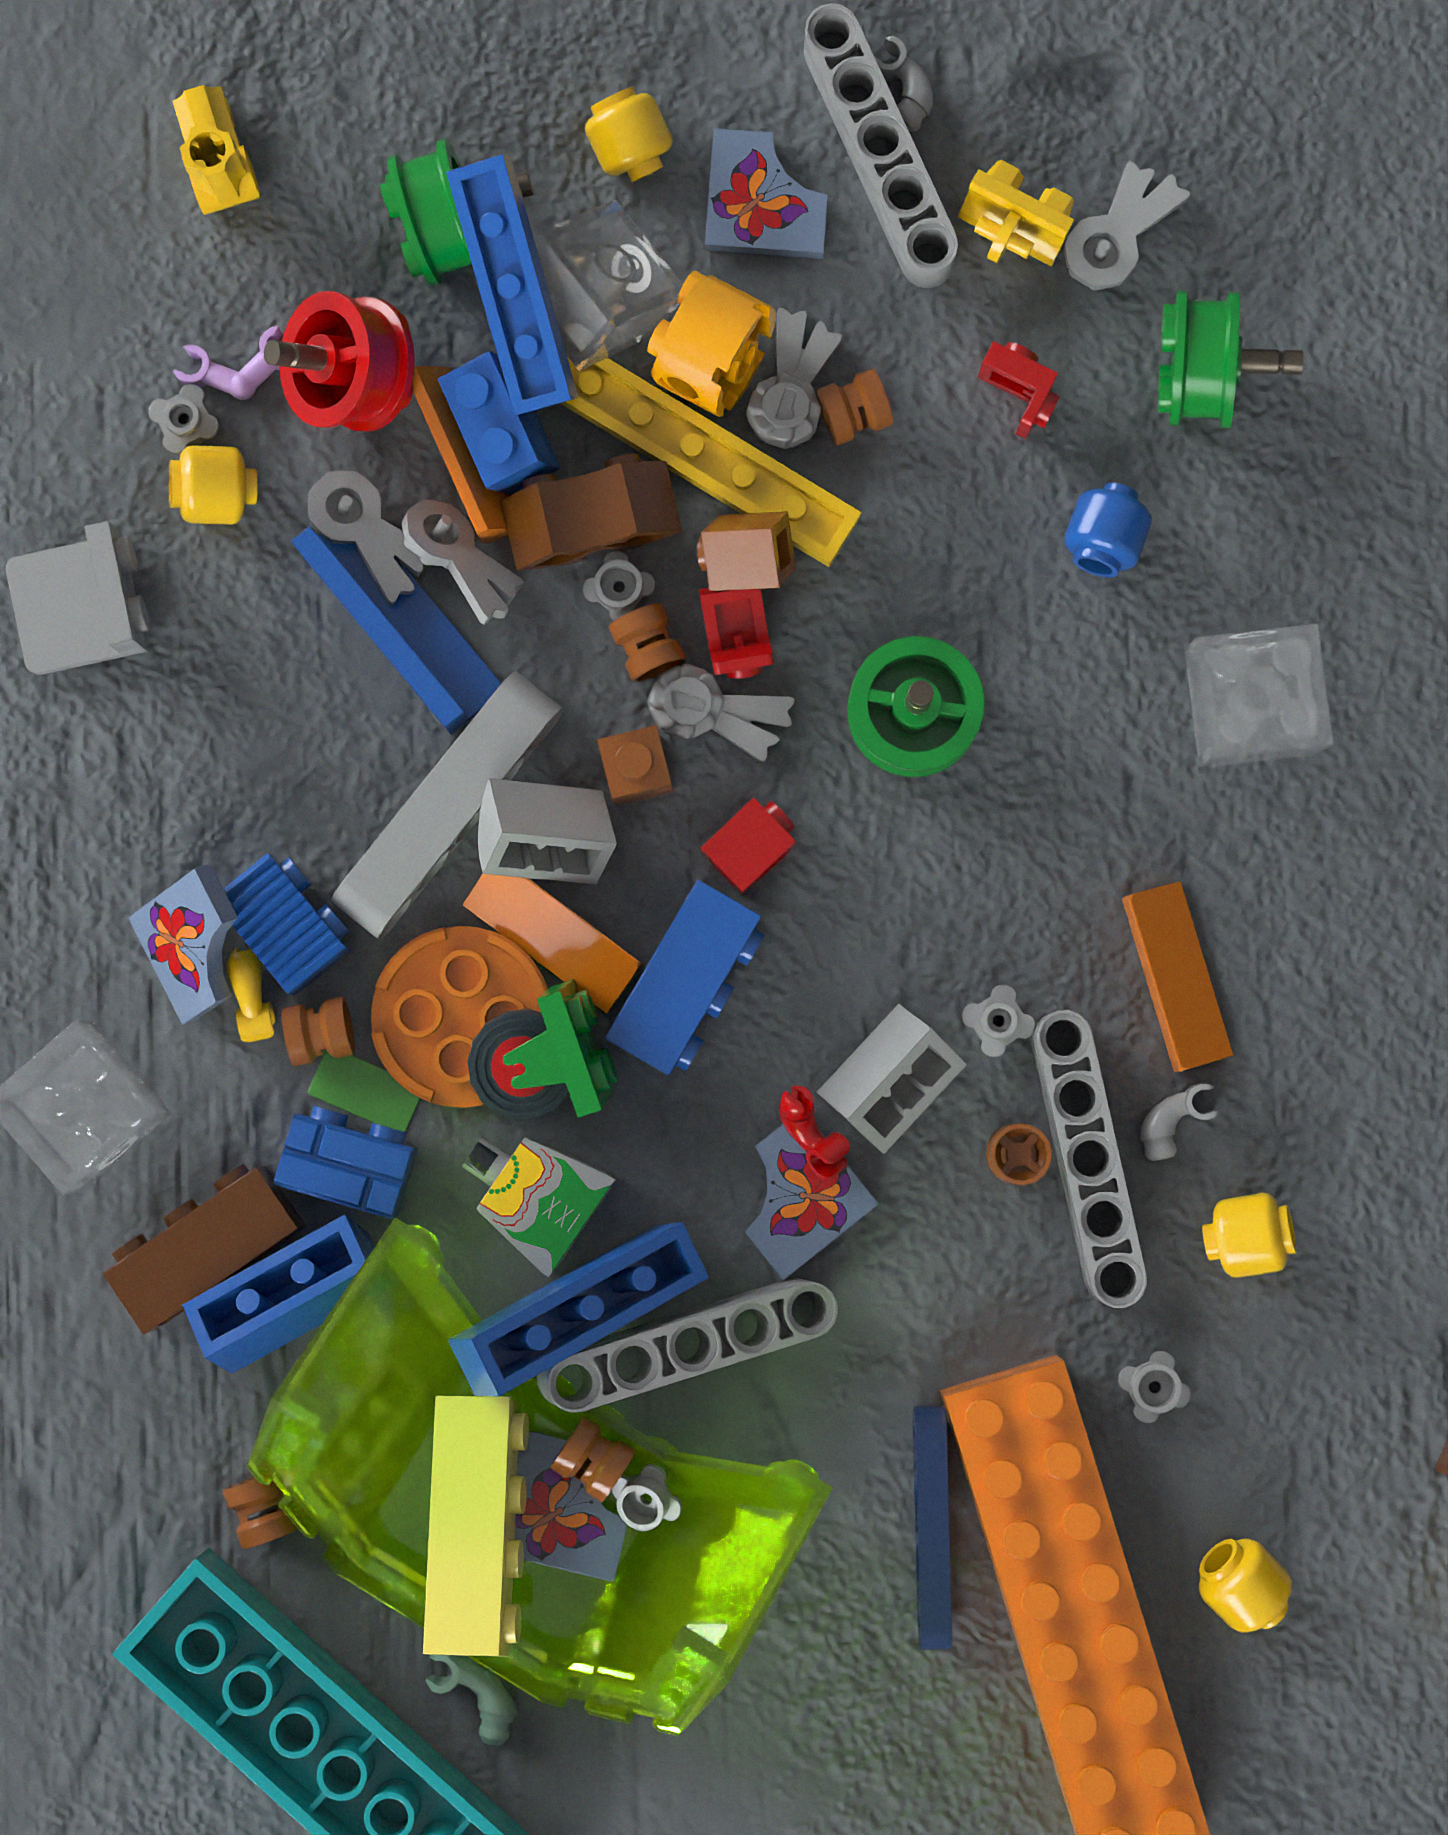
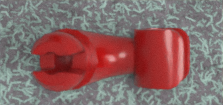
[778,1085,850,1180]

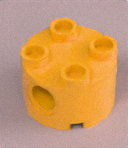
[647,270,777,417]

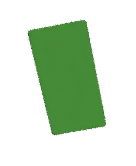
[308,1050,420,1132]

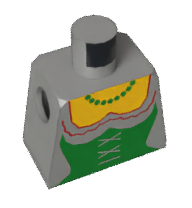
[462,1137,617,1277]

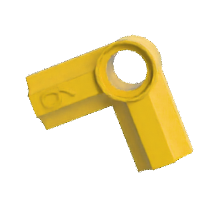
[173,85,261,215]

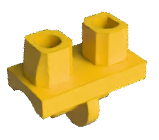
[957,160,1074,267]

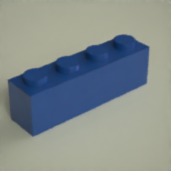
[448,1222,709,1397]

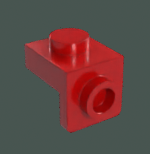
[977,341,1060,439]
[698,587,774,679]

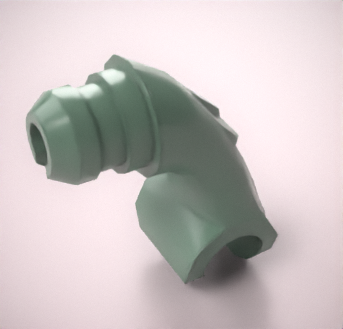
[425,1655,519,1746]

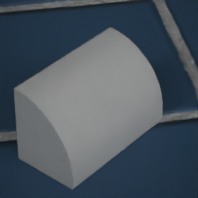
[478,778,617,884]
[816,1004,967,1154]

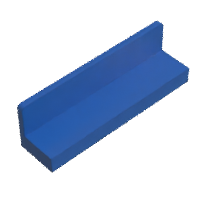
[446,154,578,415]
[291,526,502,735]

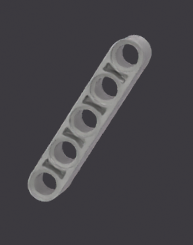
[804,3,958,288]
[331,671,564,940]
[1031,1010,1147,1308]
[536,1278,838,1413]

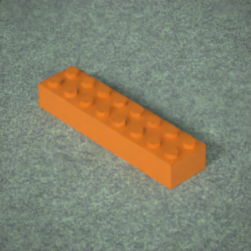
[940,1355,1210,1835]

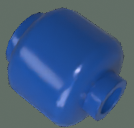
[1064,482,1152,578]

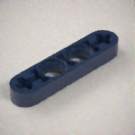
[912,1406,952,1650]

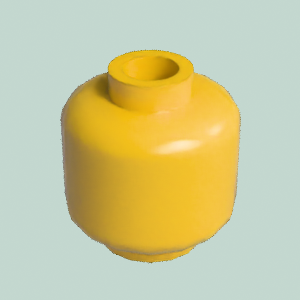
[585,86,673,183]
[168,445,257,524]
[1202,1193,1297,1278]
[1199,1538,1292,1633]

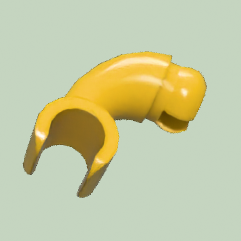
[227,946,275,1042]

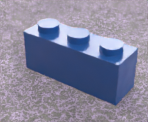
[605,879,765,1077]
[182,1214,392,1374]

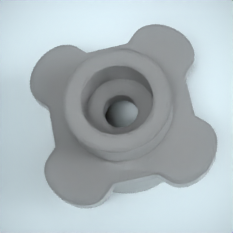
[149,384,219,454]
[583,551,655,621]
[962,985,1035,1057]
[1118,1351,1190,1423]
[612,1464,683,1531]

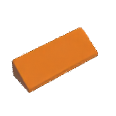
[412,366,510,545]
[463,874,643,1014]
[1122,881,1233,1072]

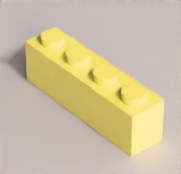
[423,1396,529,1657]

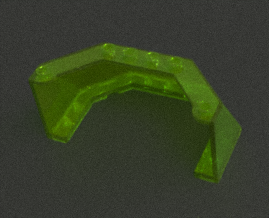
[246,1217,833,1736]

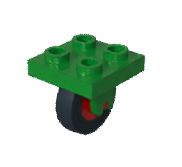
[467,979,618,1121]

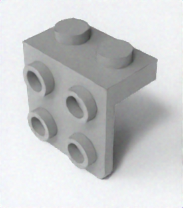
[6,521,150,675]

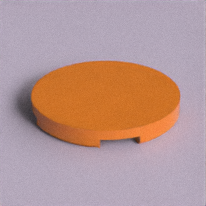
[371,926,549,1108]

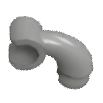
[874,36,933,132]
[1140,1083,1220,1161]

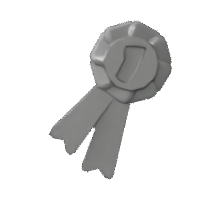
[1064,161,1190,290]
[746,308,842,449]
[308,470,423,606]
[402,499,525,625]
[648,664,795,762]

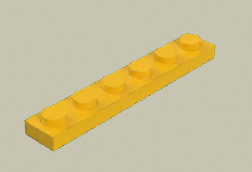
[559,328,862,567]

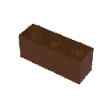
[102,1164,306,1335]

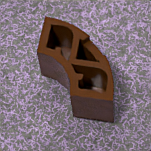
[501,454,682,571]

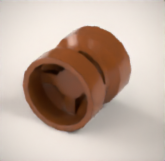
[816,368,893,446]
[608,603,687,683]
[282,996,355,1067]
[985,1123,1052,1185]
[550,1415,636,1503]
[222,1469,300,1549]

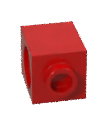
[700,797,796,897]

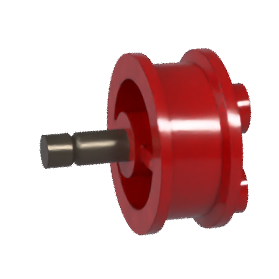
[264,291,415,432]

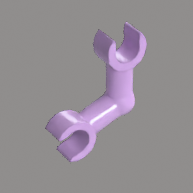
[173,326,282,400]

